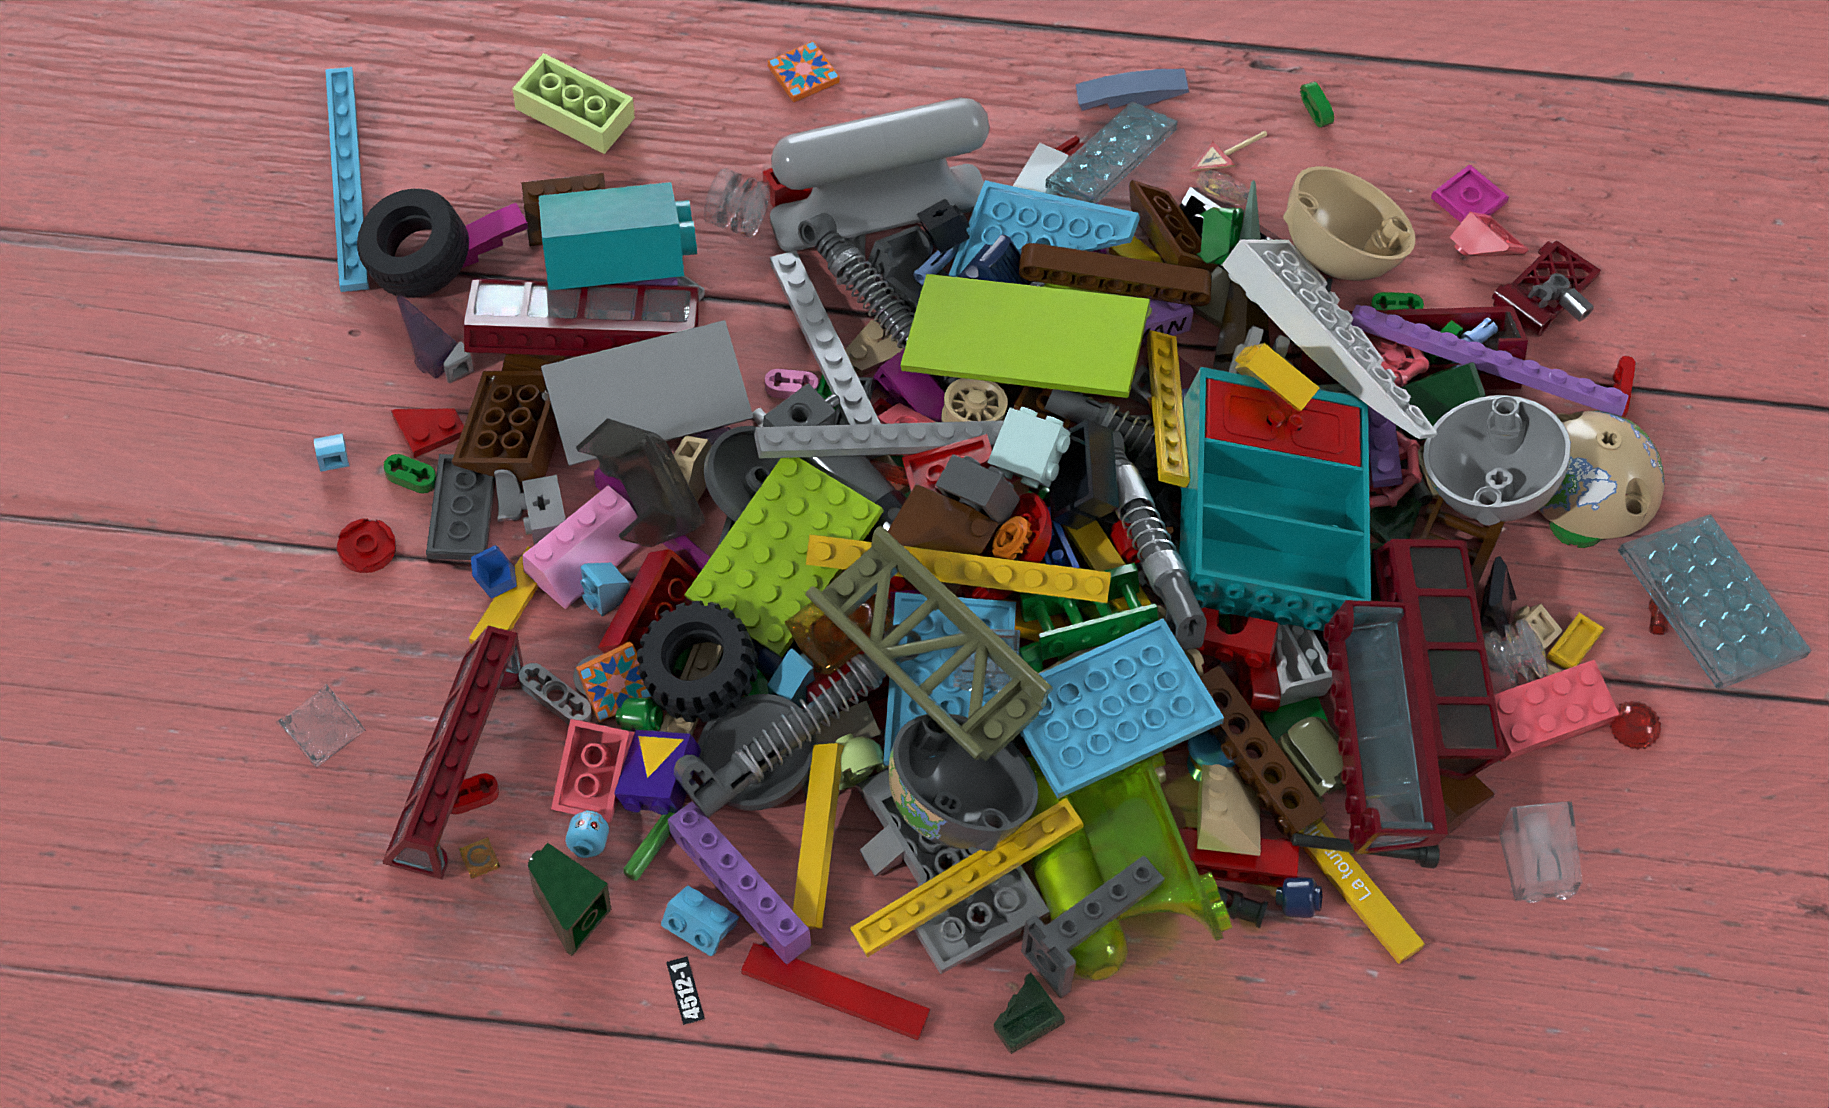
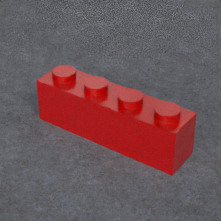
[1170,827,1299,887]

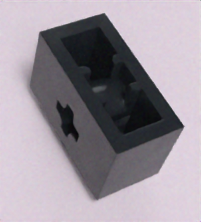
[917,199,970,253]

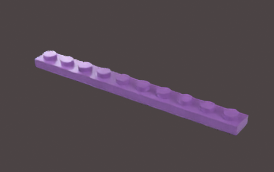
[1351,304,1629,417]

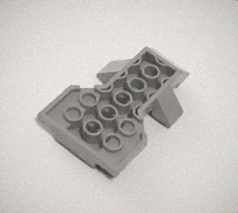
[856,767,1050,974]

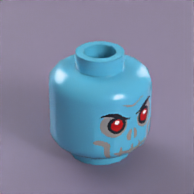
[565,811,609,858]

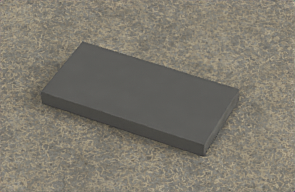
[426,454,496,560]

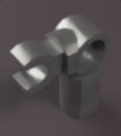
[1528,273,1594,322]

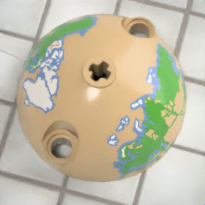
[1538,410,1665,539]

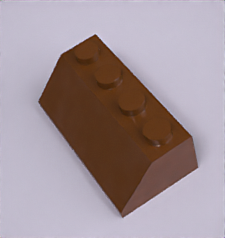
[1129,180,1218,273]

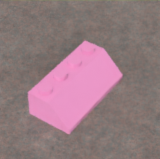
[523,485,650,609]

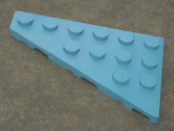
[949,181,1140,277]

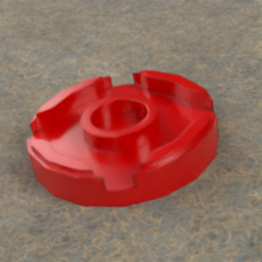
[337,518,396,573]

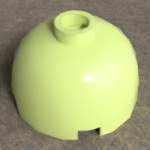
[836,734,888,790]

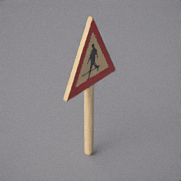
[1190,131,1267,172]

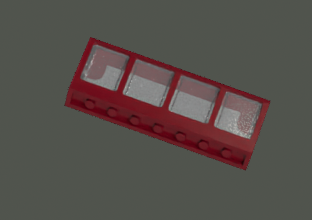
[464,279,699,356]

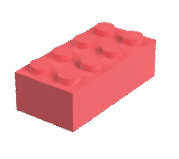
[1494,660,1619,762]

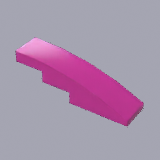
[462,203,528,268]

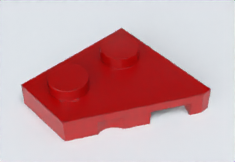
[391,408,464,458]

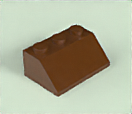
[521,173,606,246]

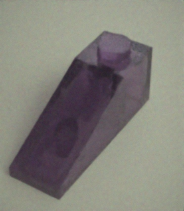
[396,294,458,379]

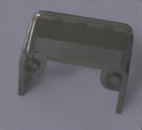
[576,418,705,547]

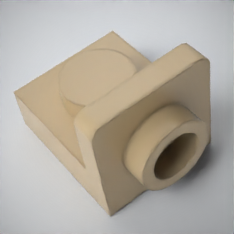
[1509,604,1563,651]

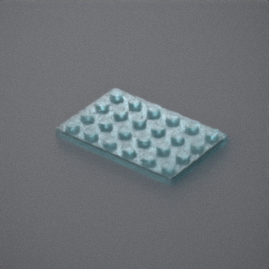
[1618,514,1812,690]

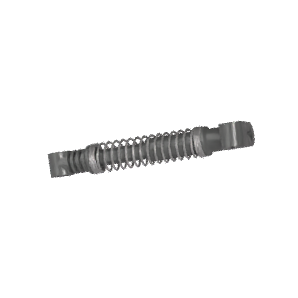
[798,213,960,393]

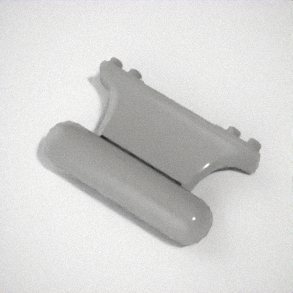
[770,97,990,253]

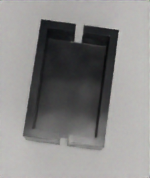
[1049,419,1119,530]

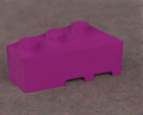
[873,348,945,422]

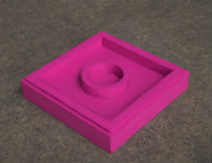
[1431,164,1509,223]

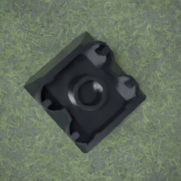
[1480,556,1517,639]

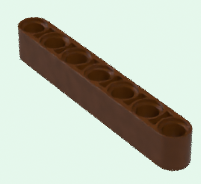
[1019,243,1212,307]

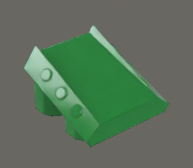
[1197,207,1244,264]

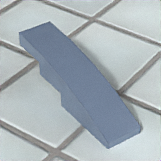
[1076,69,1189,111]

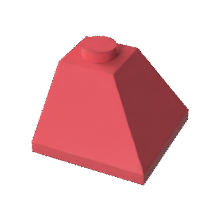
[1450,212,1529,256]

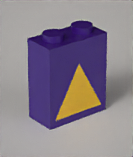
[614,730,701,815]

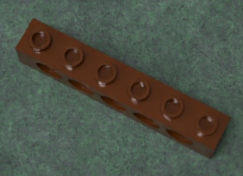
[1200,665,1327,840]

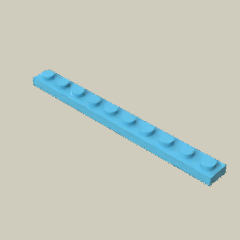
[325,67,369,292]

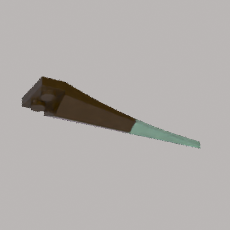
[1213,180,1270,372]

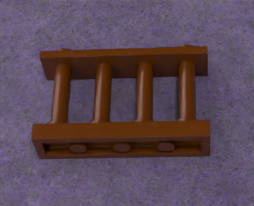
[1411,495,1505,619]

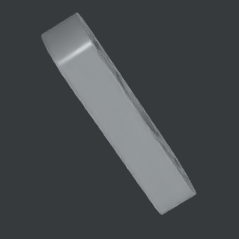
[519,663,592,725]

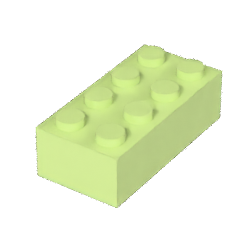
[513,53,635,154]

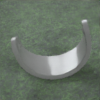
[494,470,523,522]

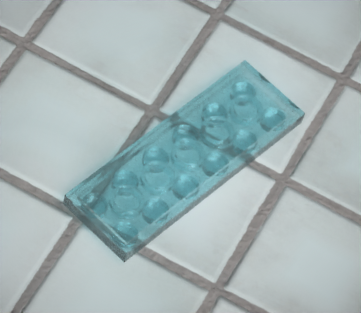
[1045,102,1177,204]

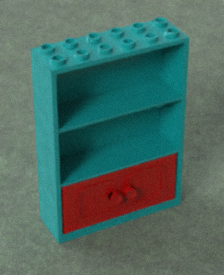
[1179,367,1371,636]

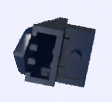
[958,234,1034,285]

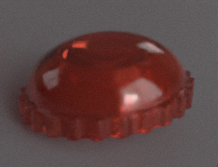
[1609,701,1661,750]

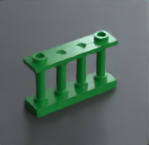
[1019,563,1158,660]

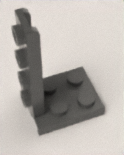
[1021,856,1164,998]

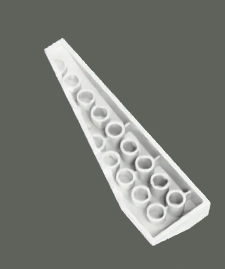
[1222,240,1437,439]

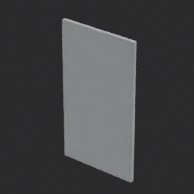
[541,320,754,466]

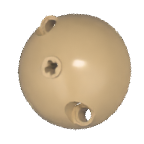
[1283,166,1415,281]

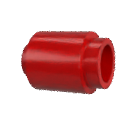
[1110,520,1143,564]

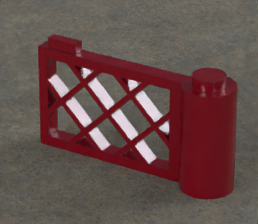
[1492,240,1601,337]

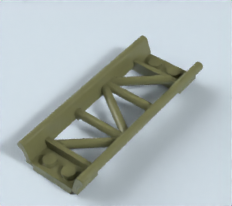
[805,526,1053,761]

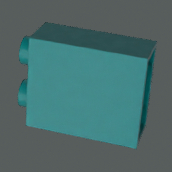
[539,182,697,291]

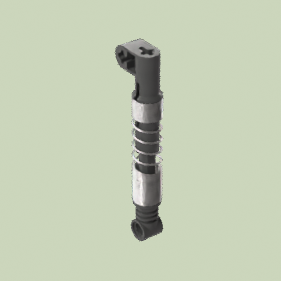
[1113,431,1207,651]

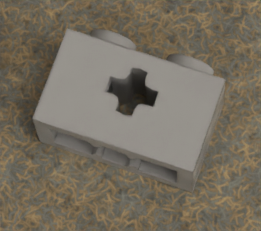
[518,475,566,545]

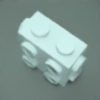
[987,407,1071,489]

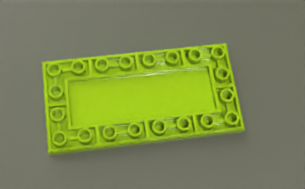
[901,274,1150,398]

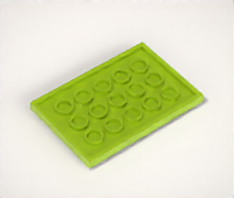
[685,457,884,658]

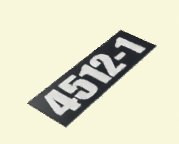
[666,956,705,1025]

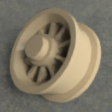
[941,378,1008,422]

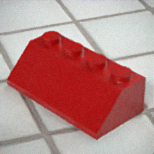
[598,549,699,654]

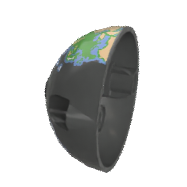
[889,714,1038,851]

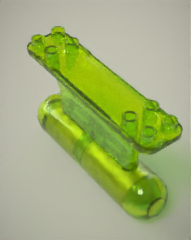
[1024,751,1233,981]

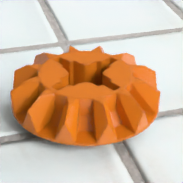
[992,516,1032,560]

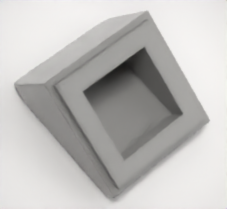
[443,341,474,383]

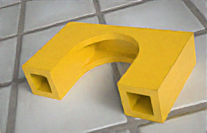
[1234,343,1320,411]

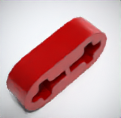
[451,773,499,815]

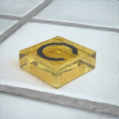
[459,837,500,879]

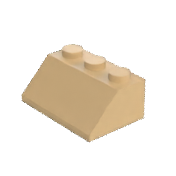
[1197,764,1261,856]

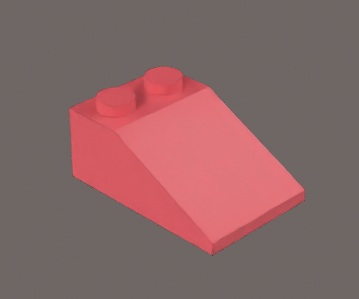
[551,719,635,822]

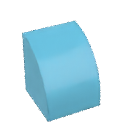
[314,433,349,472]

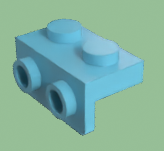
[661,885,739,956]

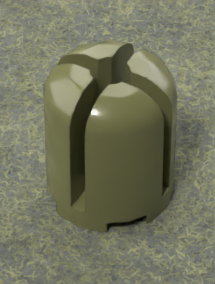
[1277,717,1363,804]

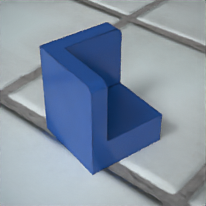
[471,545,517,599]

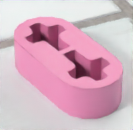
[765,369,818,399]

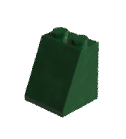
[1400,362,1486,442]
[528,843,611,956]

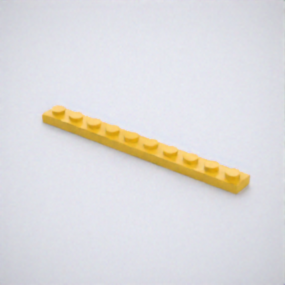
[806,534,1111,603]

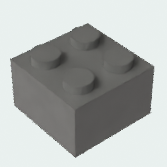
[935,454,1020,528]

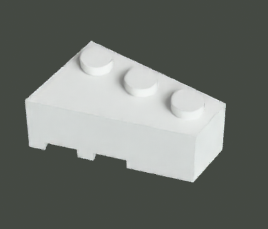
[1274,624,1333,706]

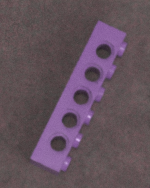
[668,801,811,965]

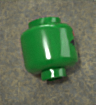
[616,697,663,732]

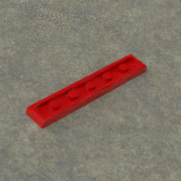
[741,942,930,1040]

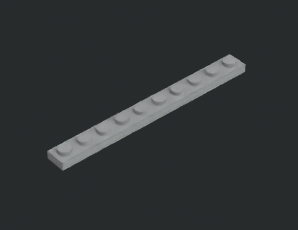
[770,251,884,460]
[754,420,1004,458]

